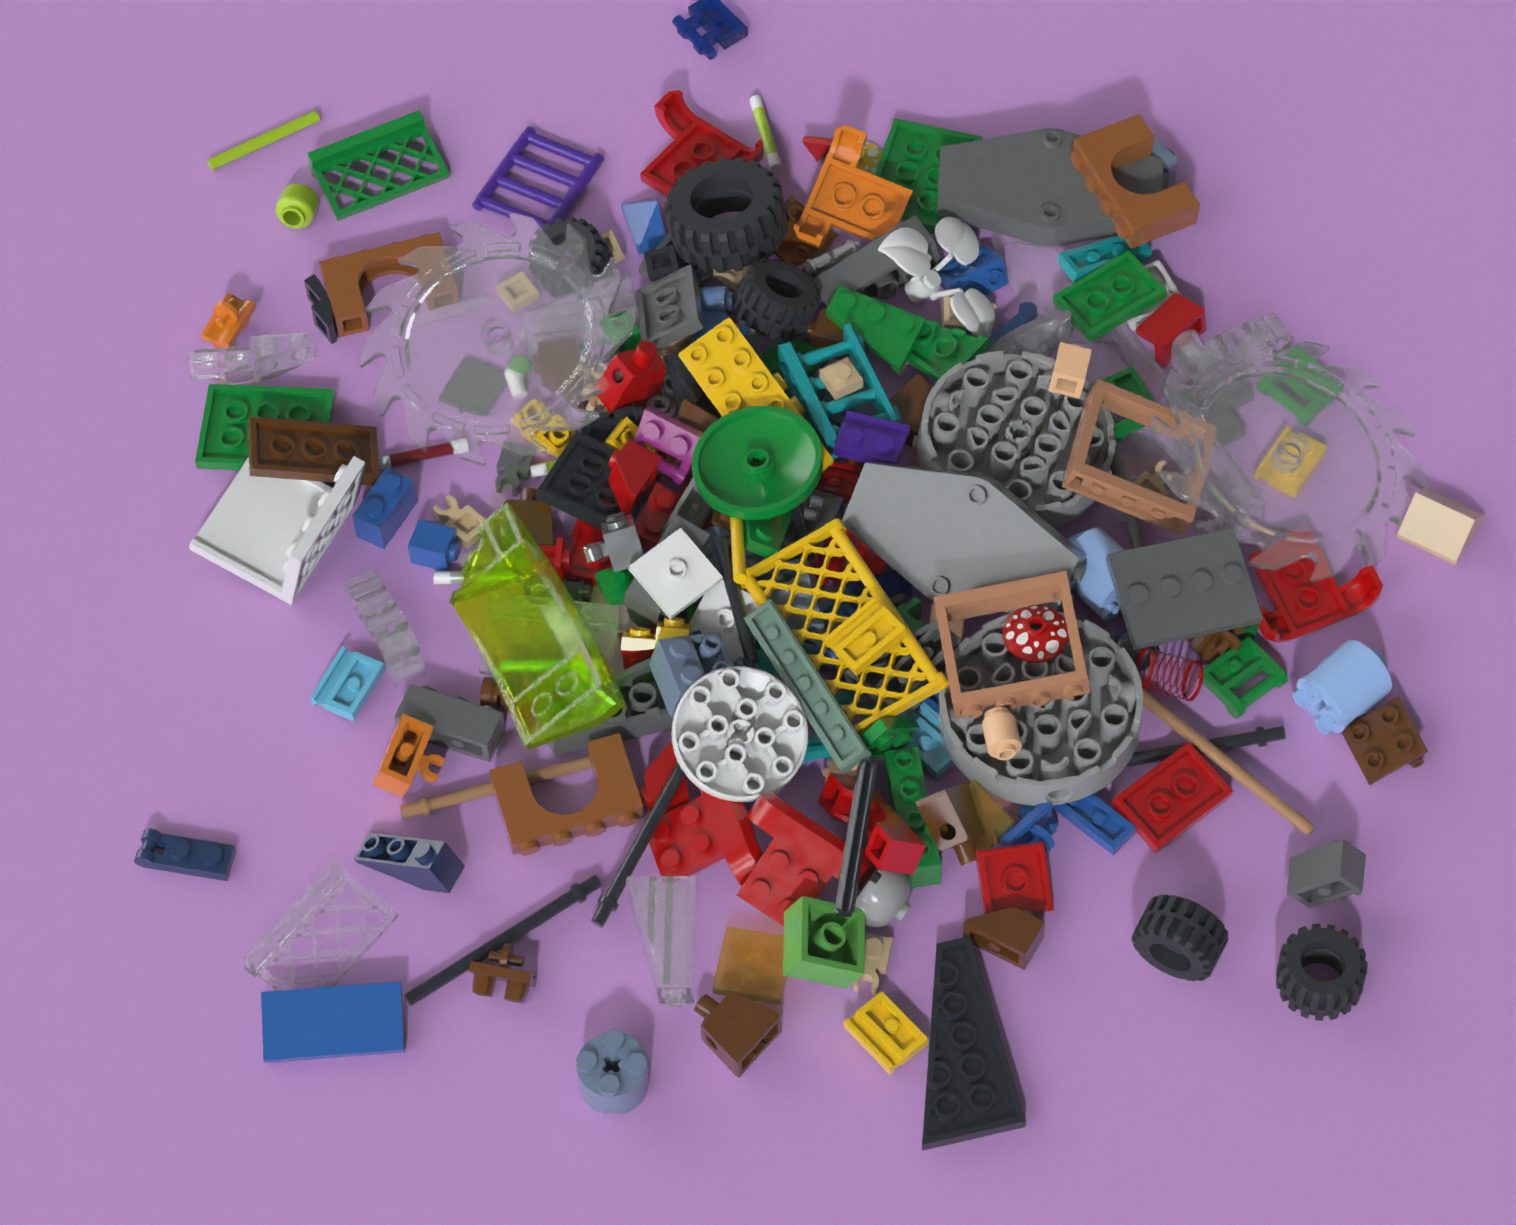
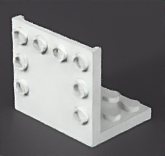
[189,456,365,605]

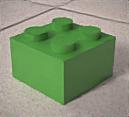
[783,896,865,989]

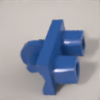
[995,802,1059,852]

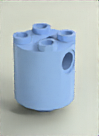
[1068,528,1125,622]
[1292,639,1392,735]

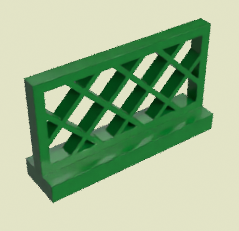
[307,110,450,221]

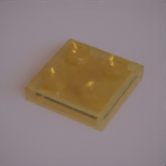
[712,926,788,1005]

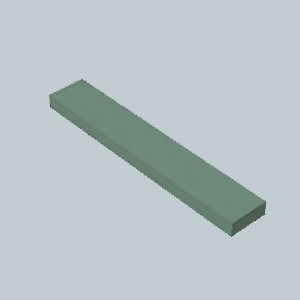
[743,599,872,774]

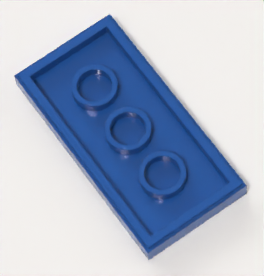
[261,981,405,1063]

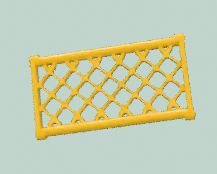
[739,518,949,736]

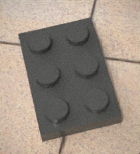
[636,264,704,350]

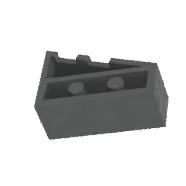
[844,620,961,718]

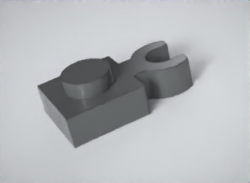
[495,441,536,496]

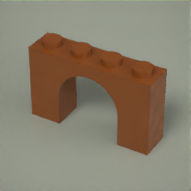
[1070,114,1200,249]
[319,232,460,337]
[489,733,643,856]

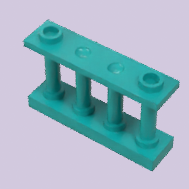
[778,323,901,459]

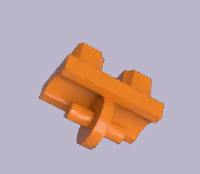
[201,293,256,353]

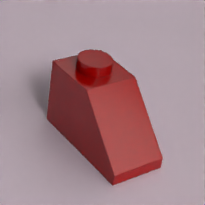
[608,440,663,516]
[638,740,689,814]

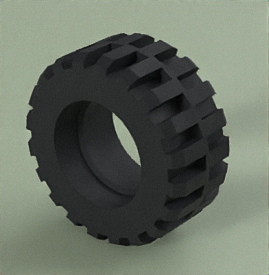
[665,158,788,273]

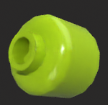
[275,183,319,229]

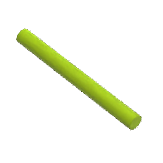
[207,110,320,171]

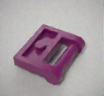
[634,406,703,487]

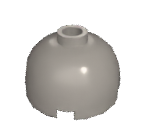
[855,869,912,928]

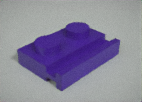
[833,411,910,464]

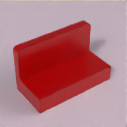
[1136,293,1206,368]

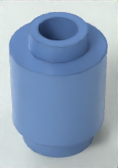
[699,286,736,317]

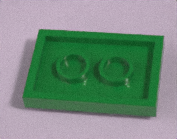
[1053,250,1167,343]

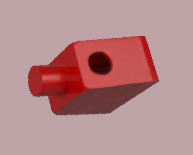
[593,340,667,413]

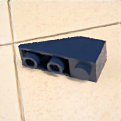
[354,832,465,893]

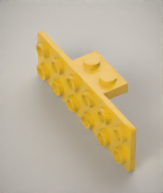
[678,318,834,471]

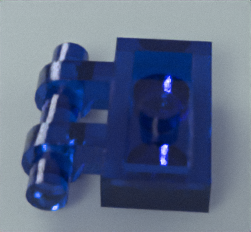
[672,0,748,60]

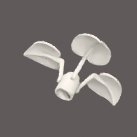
[878,217,995,338]

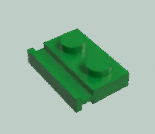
[861,717,920,759]

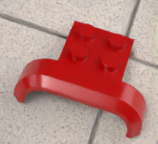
[640,90,764,197]
[1248,532,1383,643]
[649,789,763,887]
[736,791,876,926]

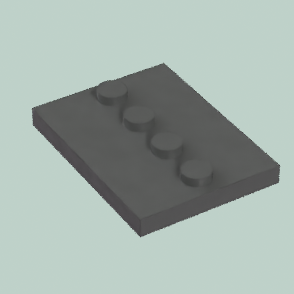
[1105,528,1263,650]

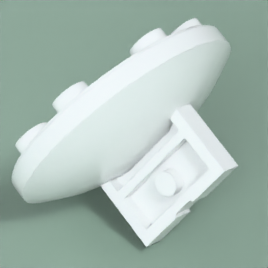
[671,666,808,802]

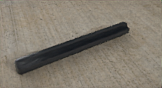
[834,759,878,917]

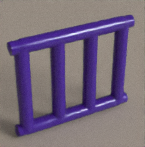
[472,126,605,233]

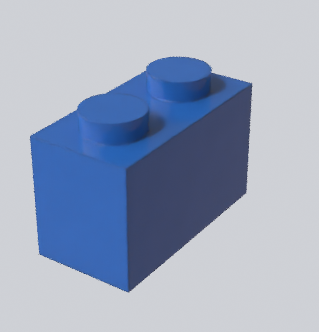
[352,468,418,549]

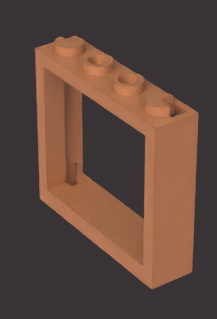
[1061,379,1217,535]
[933,571,1090,719]

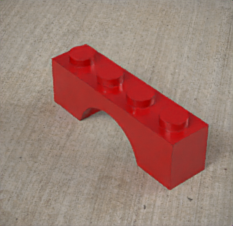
[818,772,926,875]

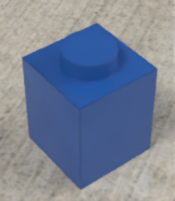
[408,519,461,571]

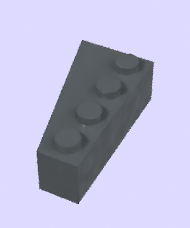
[813,215,942,308]
[538,658,673,756]

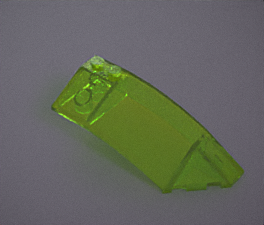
[449,503,626,750]

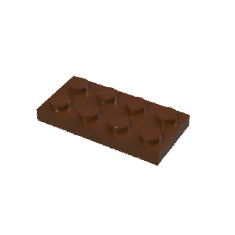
[248,416,380,486]

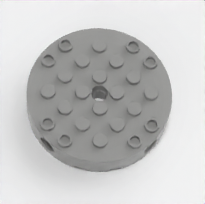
[917,351,1116,528]
[939,612,1143,806]

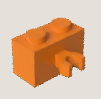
[372,714,445,798]

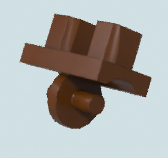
[1186,626,1246,665]
[469,943,537,1004]

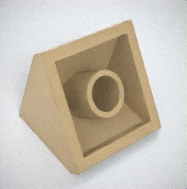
[1397,487,1485,565]

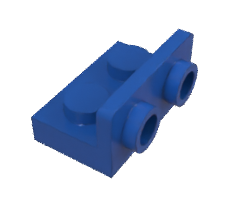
[938,245,1008,297]

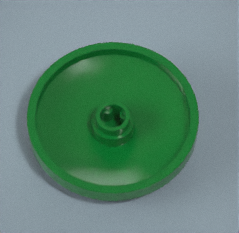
[692,406,823,520]

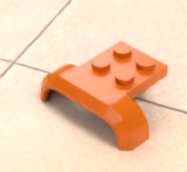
[793,125,913,248]

